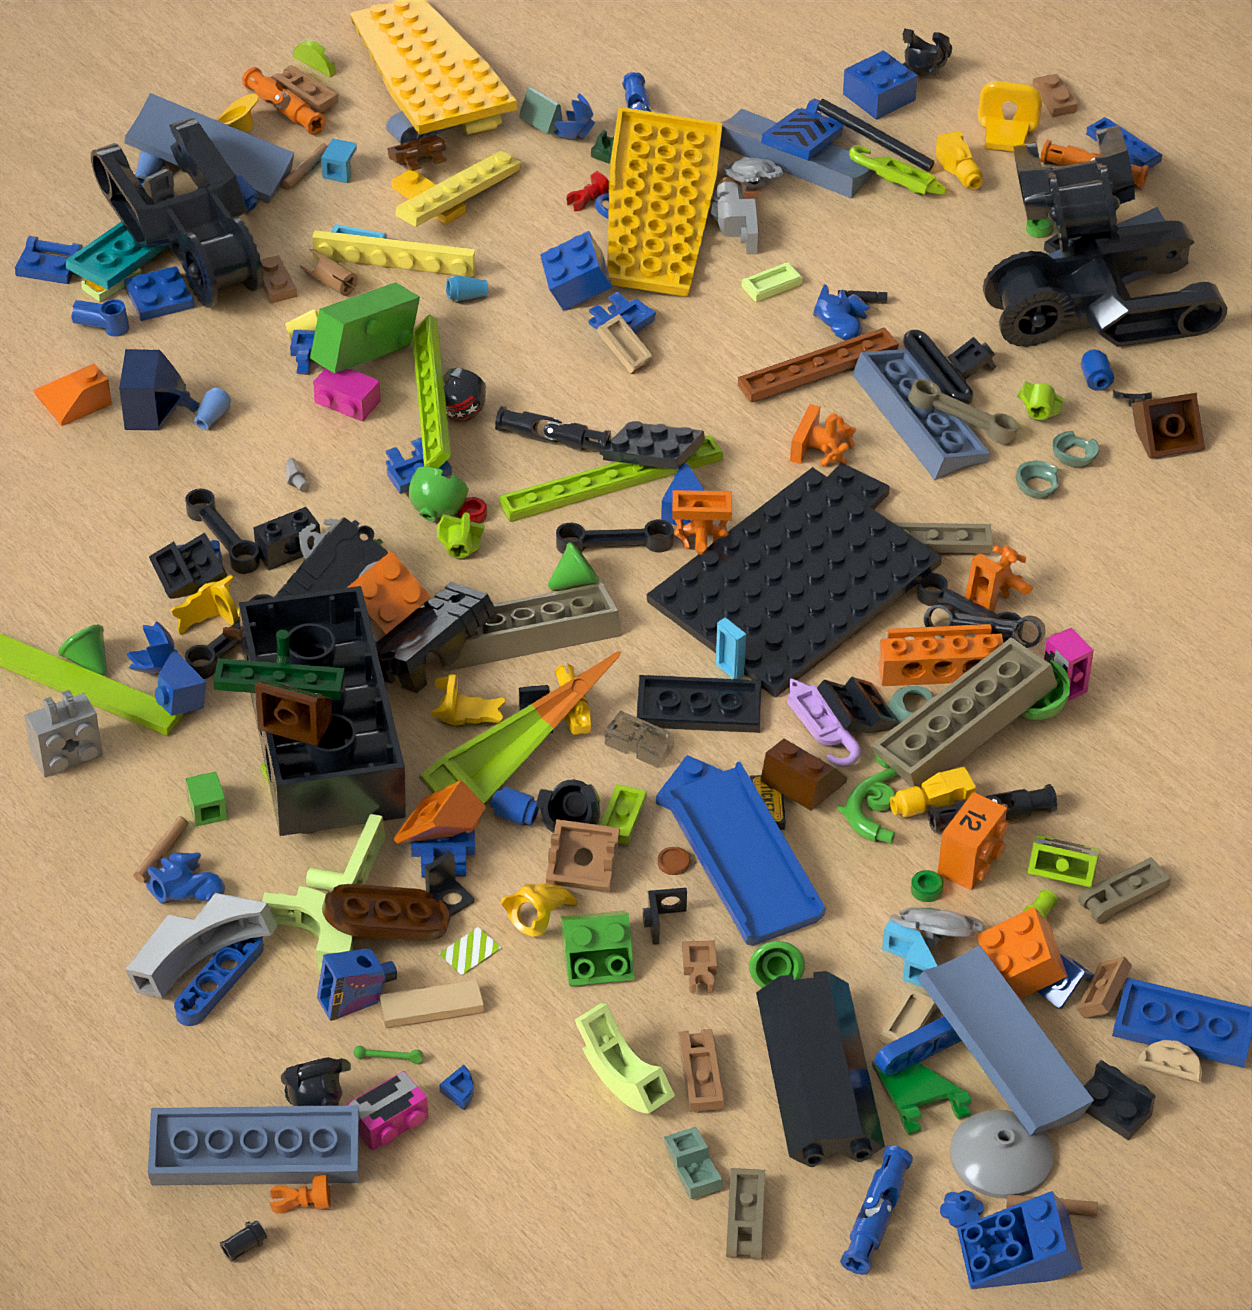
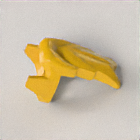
[171,575,240,635]
[431,674,505,726]
[500,883,578,937]

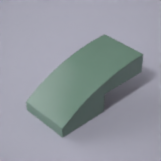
[664,1127,723,1200]

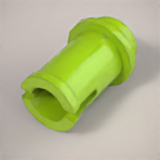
[1023,890,1058,921]

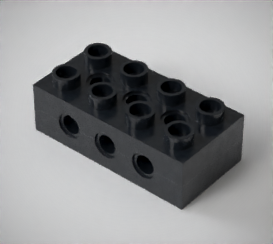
[239,586,406,836]

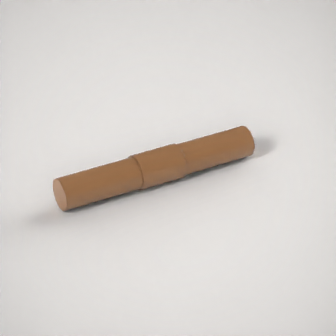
[281,144,328,190]
[134,816,189,882]
[1006,1194,1098,1216]

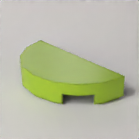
[293,40,336,77]

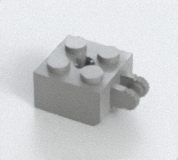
[24,690,103,777]

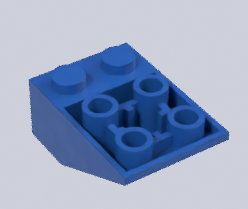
[957,1191,1083,1289]

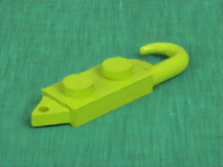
[849,146,946,195]

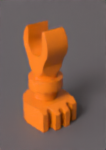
[270,1175,331,1214]

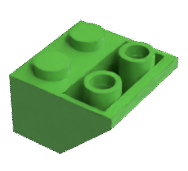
[560,910,635,986]

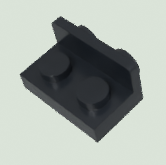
[1084,1060,1156,1141]

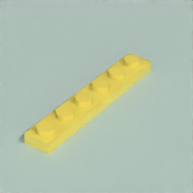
[395,151,521,227]
[312,230,476,277]

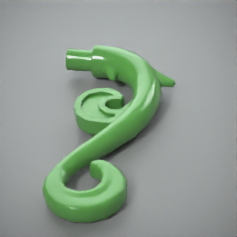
[837,754,898,844]

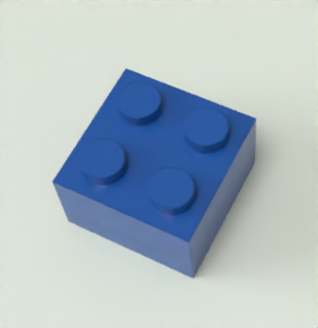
[843,50,918,120]
[540,231,612,311]

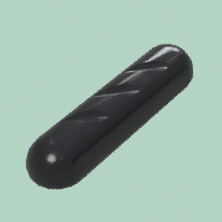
[903,330,974,405]

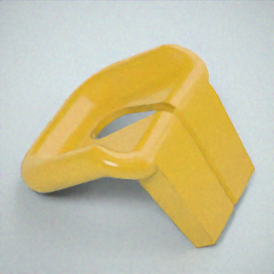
[978,81,1042,152]

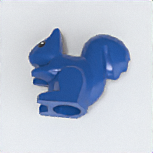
[813,284,870,341]
[146,853,225,904]

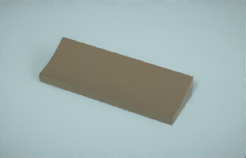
[442,583,620,671]
[872,638,1057,788]

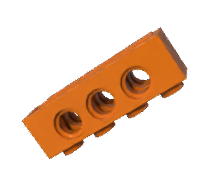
[878,624,1003,686]

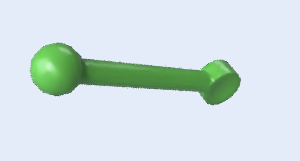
[353,1045,423,1064]

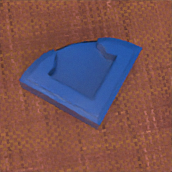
[440,1064,474,1110]

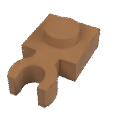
[682,940,717,994]

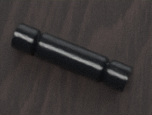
[838,290,887,303]

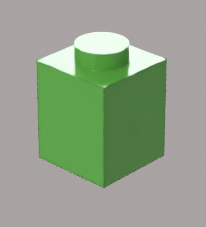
[185,772,227,827]

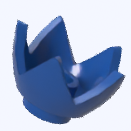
[553,93,596,139]
[127,621,178,673]

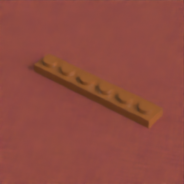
[738,327,899,402]

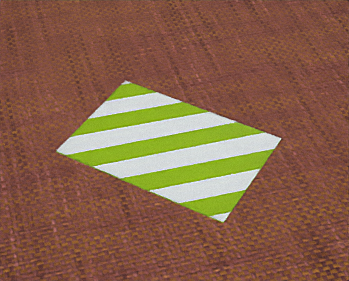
[439,927,501,975]

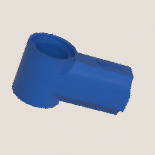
[71,299,130,336]

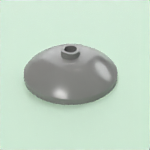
[950,1110,1054,1199]

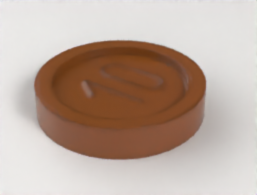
[658,847,690,875]

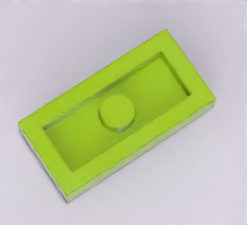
[600,784,647,845]

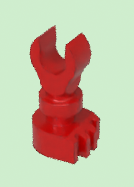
[566,171,609,212]

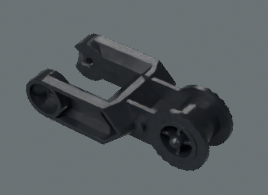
[91,117,264,308]
[1013,126,1135,253]
[982,221,1228,347]

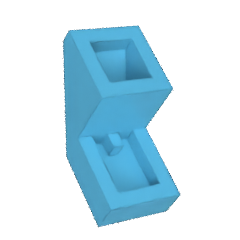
[882,920,938,988]

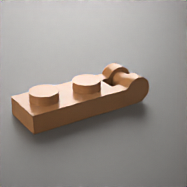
[271,65,338,113]
[678,1029,724,1112]

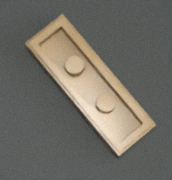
[380,979,484,1028]

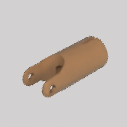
[300,249,358,296]

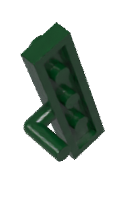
[213,630,345,700]

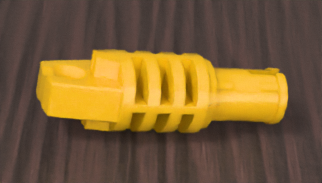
[555,664,591,735]

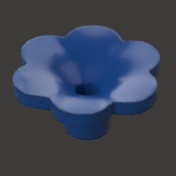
[940,1190,984,1228]

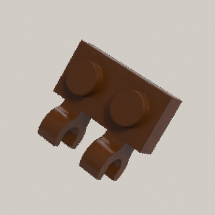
[387,135,447,171]

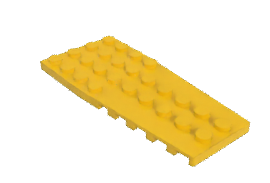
[350,0,517,135]
[607,107,722,297]

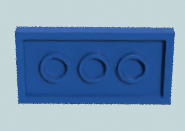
[1112,977,1252,1068]

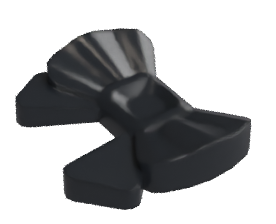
[1113,390,1152,406]

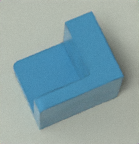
[321,138,357,183]

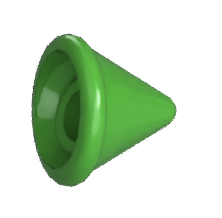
[548,542,599,590]
[58,624,107,676]
[749,941,805,988]

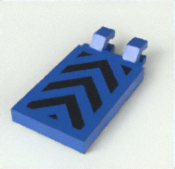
[761,98,847,160]

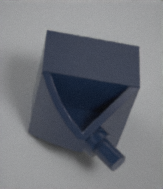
[119,349,200,431]

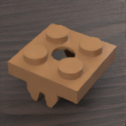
[546,820,620,892]

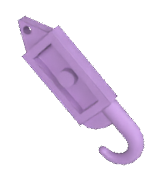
[787,678,861,767]

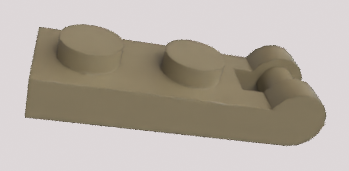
[1078,857,1171,924]
[726,1168,765,1259]

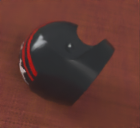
[443,368,486,421]

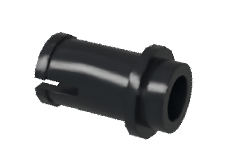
[220,1221,267,1262]

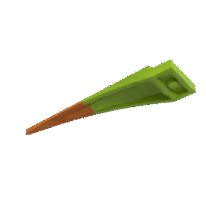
[419,651,621,805]

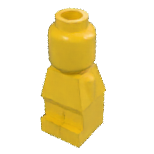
[935,130,983,190]
[890,766,976,817]

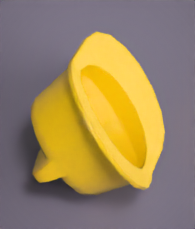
[216,94,259,134]

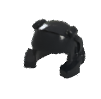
[903,28,953,75]
[537,779,601,833]
[281,1057,351,1106]

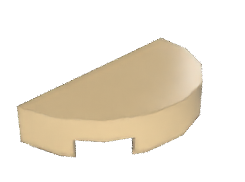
[1135,1040,1202,1083]

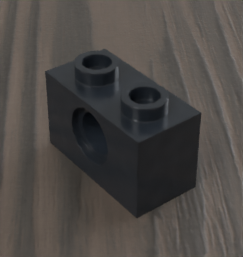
[253,507,321,570]

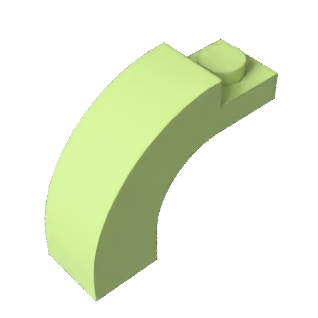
[262,886,353,971]
[575,1003,675,1114]

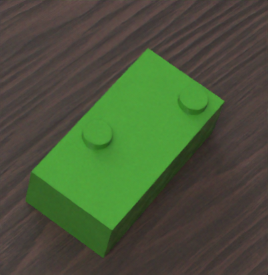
[310,282,420,373]

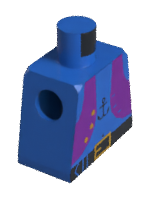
[317,948,397,1021]

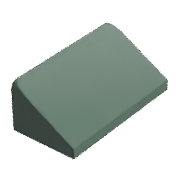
[519,87,563,134]

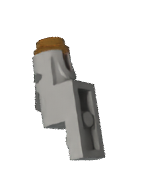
[711,177,758,254]

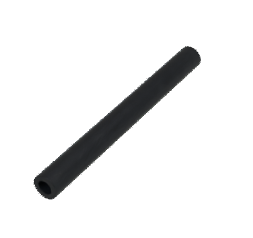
[817,99,935,172]

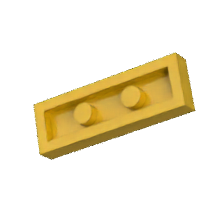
[392,170,466,225]

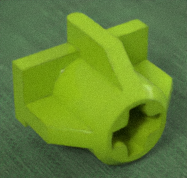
[1017,381,1064,420]
[436,512,485,559]

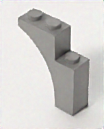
[125,893,278,998]

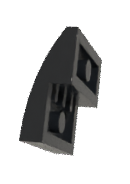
[149,532,228,599]
[817,677,900,733]

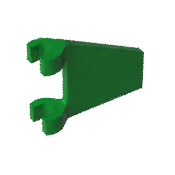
[872,1061,972,1135]

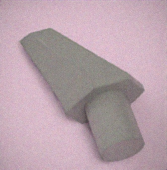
[286,458,310,492]

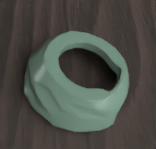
[1052,431,1100,468]
[1016,460,1059,498]
[888,686,935,723]

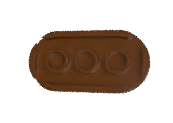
[322,884,451,941]

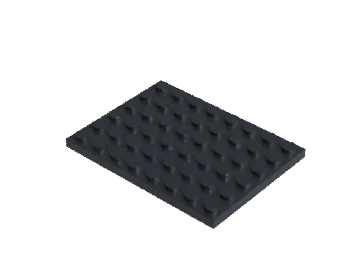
[646,467,942,698]

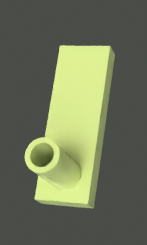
[306,814,386,891]

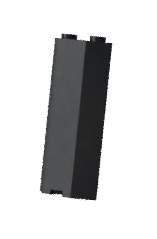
[756,971,885,1167]

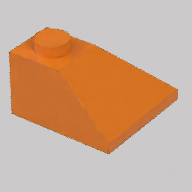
[34,363,112,426]
[393,780,486,844]

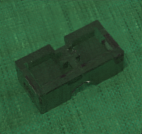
[605,710,674,768]

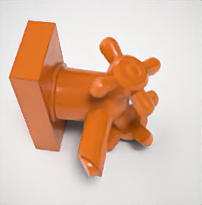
[790,404,856,467]
[672,490,732,555]
[965,545,1033,612]

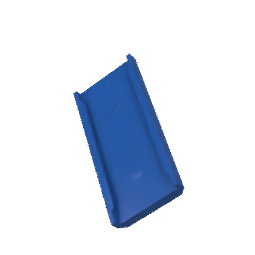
[662,762,826,946]

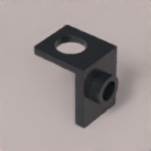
[425,851,475,917]
[643,887,687,945]

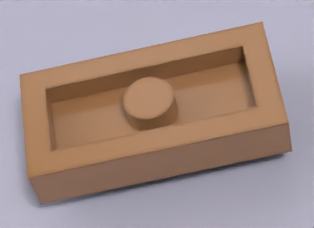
[1033,74,1078,117]
[260,255,297,303]
[1077,956,1132,1018]

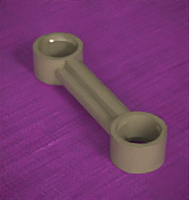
[908,379,1019,444]

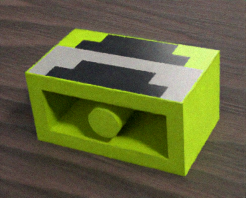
[1028,835,1100,887]

